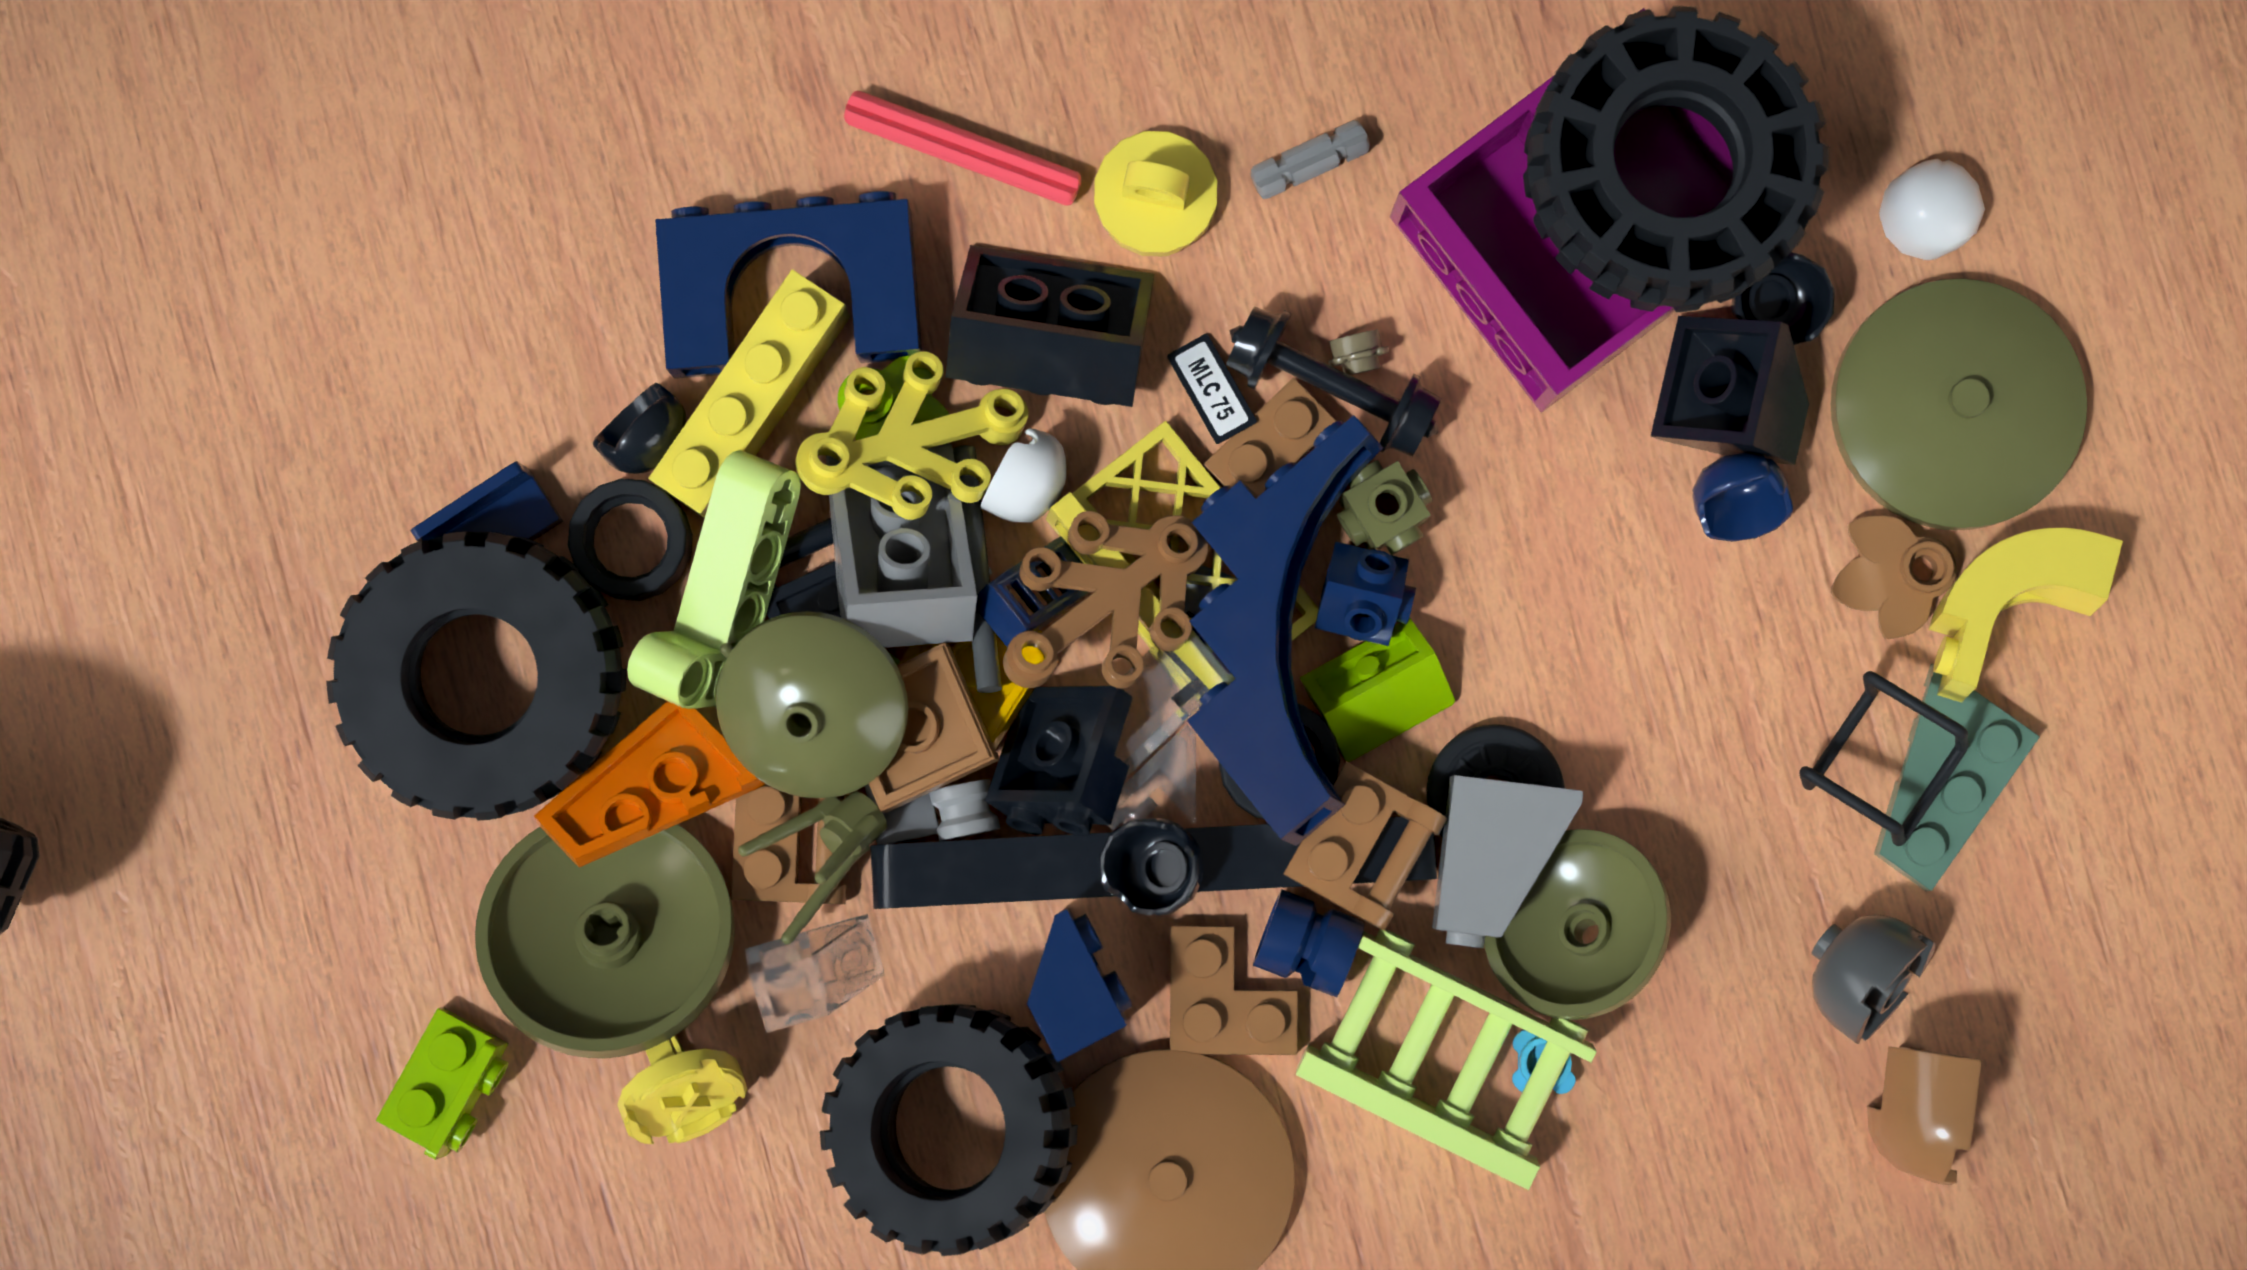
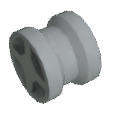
[929,779,1000,842]

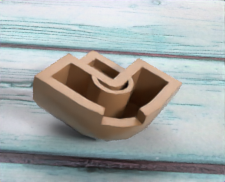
[1867,1046,1982,1186]

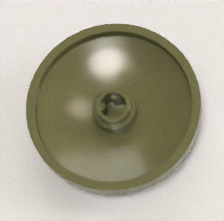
[1831,279,2087,530]
[475,825,735,1058]

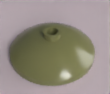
[716,611,908,798]
[1484,829,1671,1020]

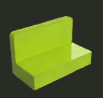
[1300,617,1455,762]

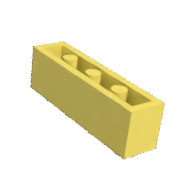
[648,269,851,518]

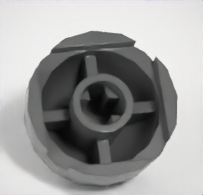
[1812,914,1936,1044]

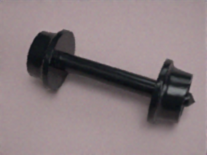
[1226,307,1442,457]

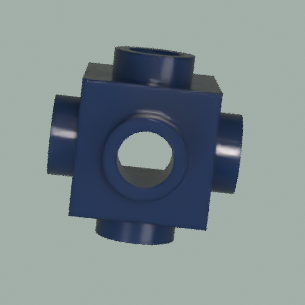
[1315,541,1416,646]

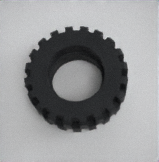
[820,1004,1078,1256]

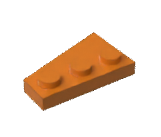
[534,701,765,868]

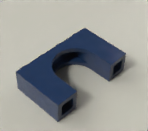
[655,191,922,379]

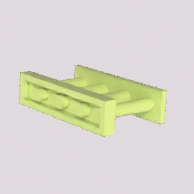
[1296,929,1597,1190]

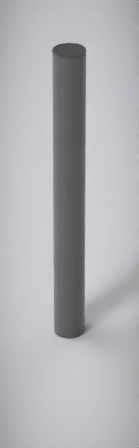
[953,445,1002,693]

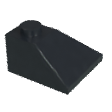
[1650,316,1809,465]

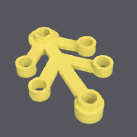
[795,351,1028,520]

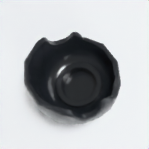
[1731,252,1835,345]
[593,383,686,474]
[1099,818,1204,916]

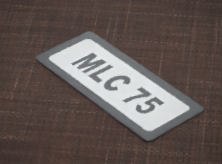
[1167,334,1257,444]

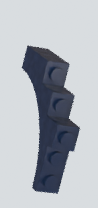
[1187,415,1383,846]

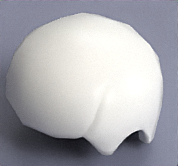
[1879,159,1985,260]
[980,428,1066,522]

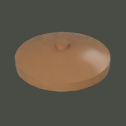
[1044,1049,1295,1270]

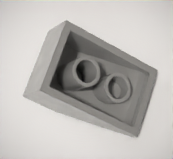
[826,444,977,648]

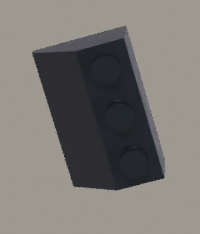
[945,245,1155,407]

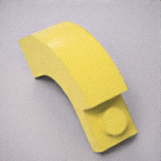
[1928,528,2123,703]

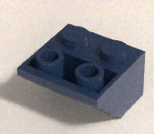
[1027,908,1133,1062]

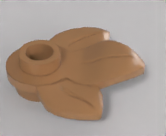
[1831,516,1956,639]

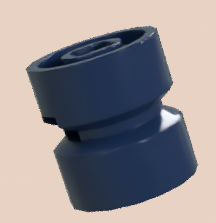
[1253,889,1365,998]

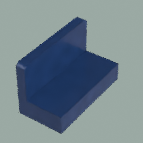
[410,461,563,542]

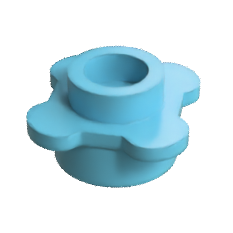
[1512,1030,1576,1094]

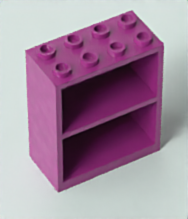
[1390,8,1733,413]

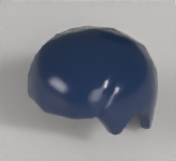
[1692,453,1793,542]

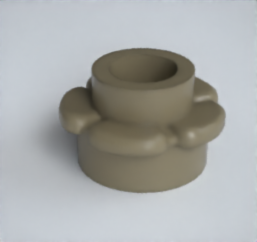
[1328,329,1389,375]

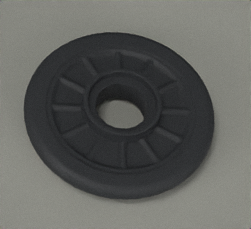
[1426,724,1565,838]

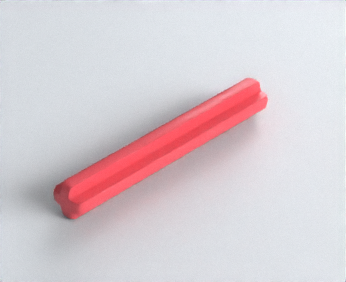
[844,90,1081,206]

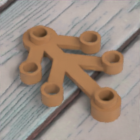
[1003,511,1208,689]

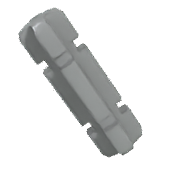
[1250,120,1370,199]

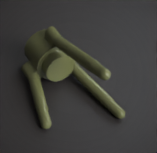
[738,792,887,945]

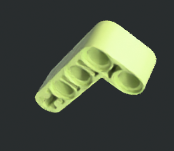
[627,450,801,709]

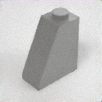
[1432,775,1583,948]

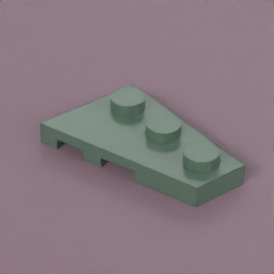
[1874,664,2040,891]

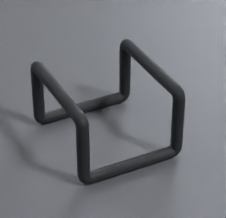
[1799,671,1968,846]

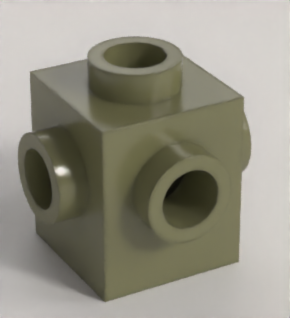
[1337,460,1433,555]

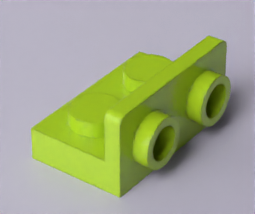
[376,1007,509,1160]

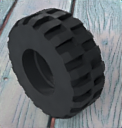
[1523,6,1829,312]
[326,532,626,821]

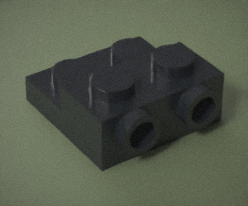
[985,686,1133,836]

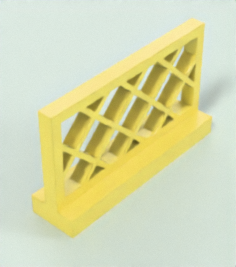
[1046,420,1318,705]

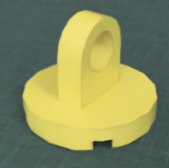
[1094,131,1217,257]
[617,1035,748,1144]

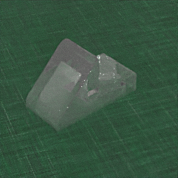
[1107,724,1196,831]

